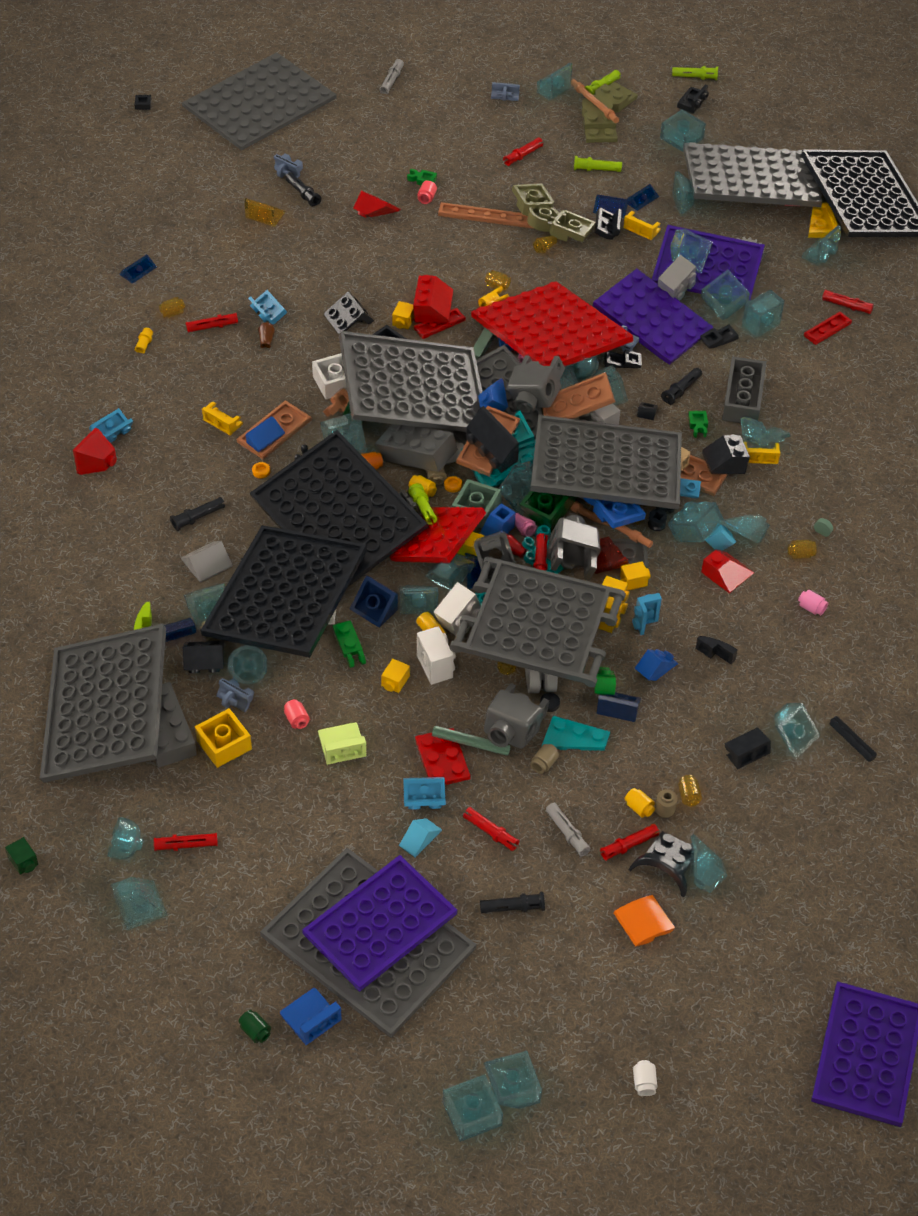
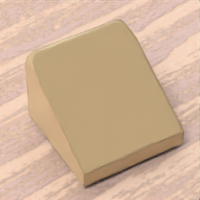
[681,447,690,471]

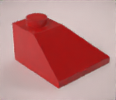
[353,190,401,218]
[73,427,117,475]
[701,549,754,594]

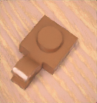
[323,388,349,417]

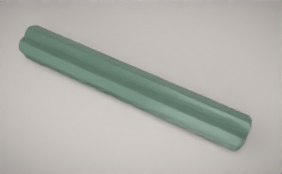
[432,726,510,755]

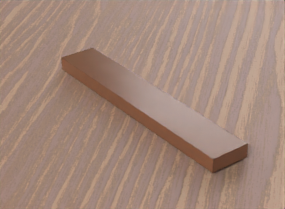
[438,203,534,229]

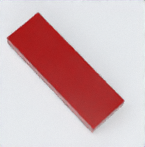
[414,308,466,339]
[804,312,852,345]

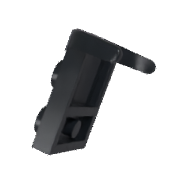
[628,831,700,897]

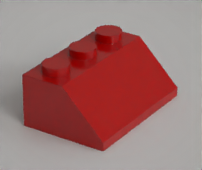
[413,275,453,322]

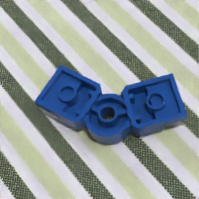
[582,497,646,529]

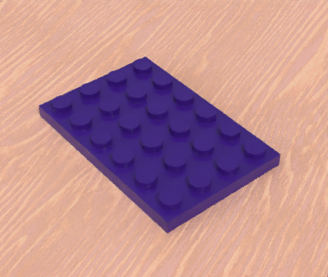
[652,225,765,304]
[593,268,713,365]
[302,855,457,992]
[811,981,918,1127]

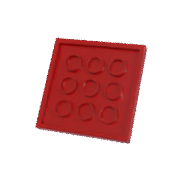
[389,507,486,563]

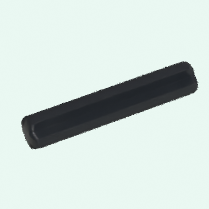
[829,716,877,762]

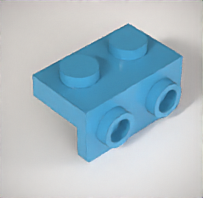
[248,290,288,325]
[89,408,133,443]
[680,478,701,498]
[632,593,662,635]
[403,777,446,809]

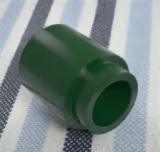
[238,1010,271,1043]

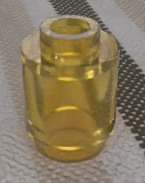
[485,270,511,290]
[159,297,185,318]
[788,539,817,559]
[678,775,702,807]

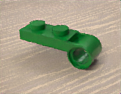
[594,667,616,695]

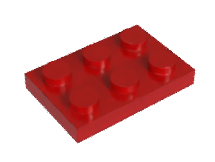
[415,728,470,785]

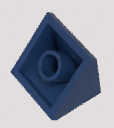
[350,576,398,628]
[596,692,641,722]

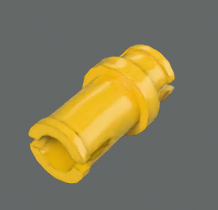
[135,328,153,353]

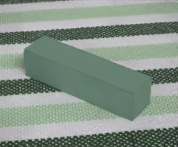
[473,328,495,360]

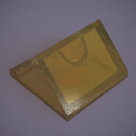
[244,198,286,227]

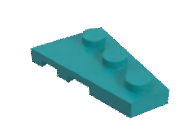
[541,716,610,751]

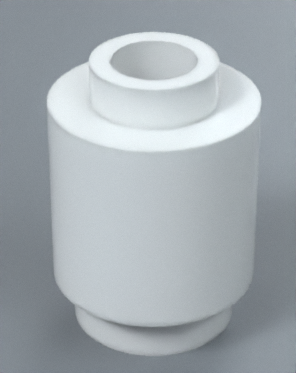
[633,1060,658,1096]

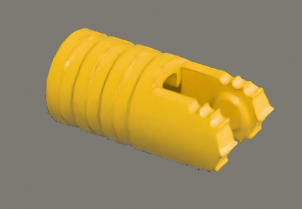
[478,286,509,307]
[416,612,446,634]

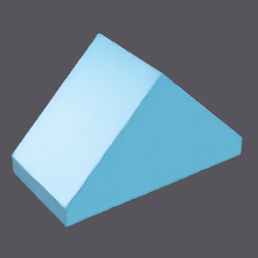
[705,521,736,551]
[399,818,442,857]

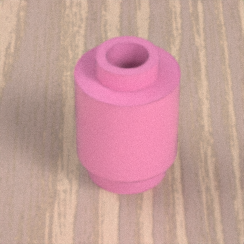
[798,590,828,616]

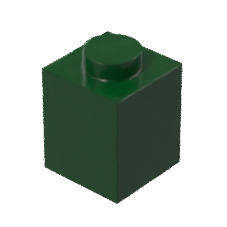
[5,837,39,875]

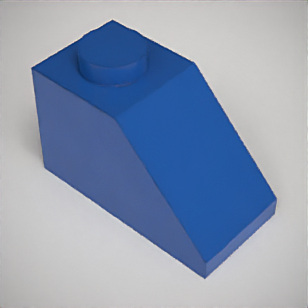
[478,378,508,412]

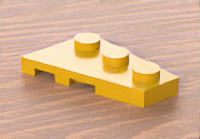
[808,203,841,238]

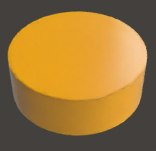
[252,462,270,479]
[444,476,462,493]

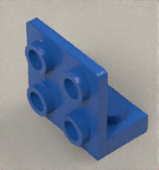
[280,988,342,1045]

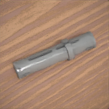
[379,59,404,94]
[546,803,591,856]

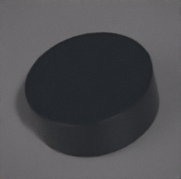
[540,693,560,712]

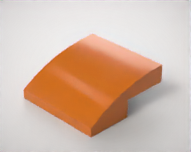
[613,895,675,947]

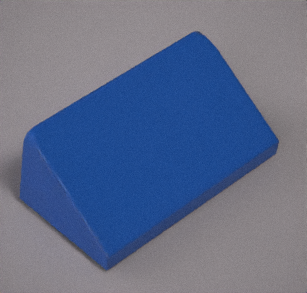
[246,416,285,452]

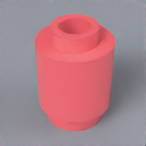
[417,181,437,204]
[284,699,310,729]

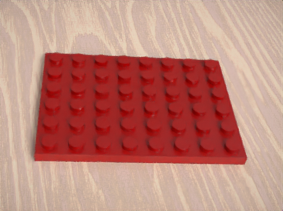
[471,281,633,367]

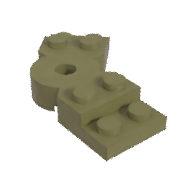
[581,82,638,143]
[512,183,596,242]

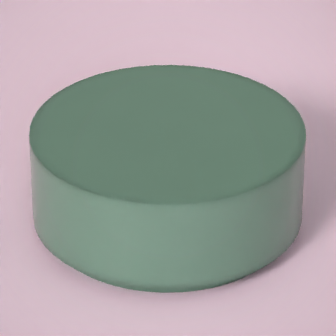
[814,518,833,537]

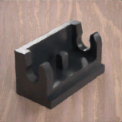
[725,727,771,770]

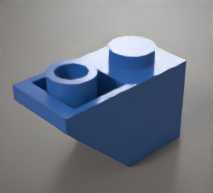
[479,503,516,536]
[635,649,678,681]

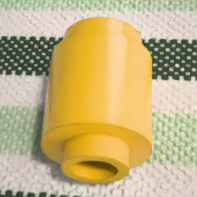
[408,475,437,498]
[625,788,655,818]

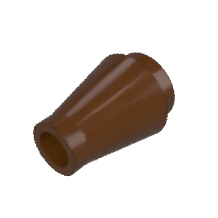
[258,323,275,348]

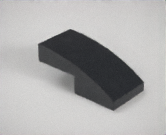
[700,324,739,349]
[604,350,642,368]
[695,636,738,664]

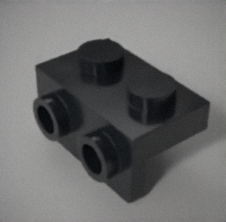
[677,84,709,114]
[594,208,622,240]

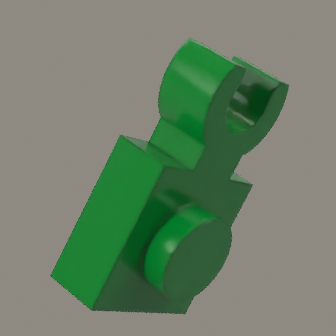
[407,169,437,185]
[688,411,708,438]

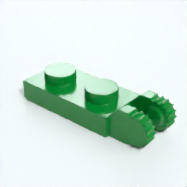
[332,620,366,668]

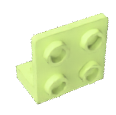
[318,722,366,765]

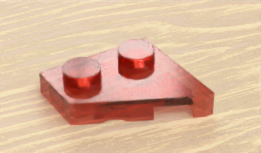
[594,536,629,574]

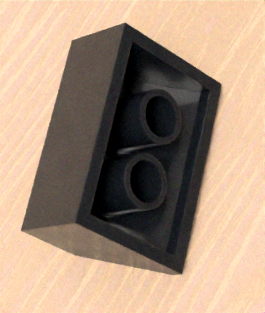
[466,406,519,473]

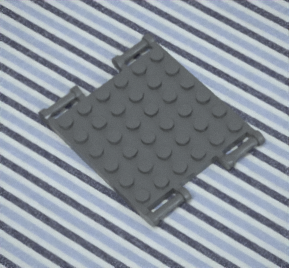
[449,557,626,687]

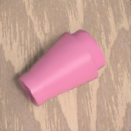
[515,513,537,537]

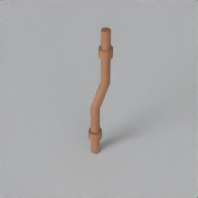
[571,79,619,123]
[571,501,653,548]

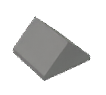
[181,541,233,583]

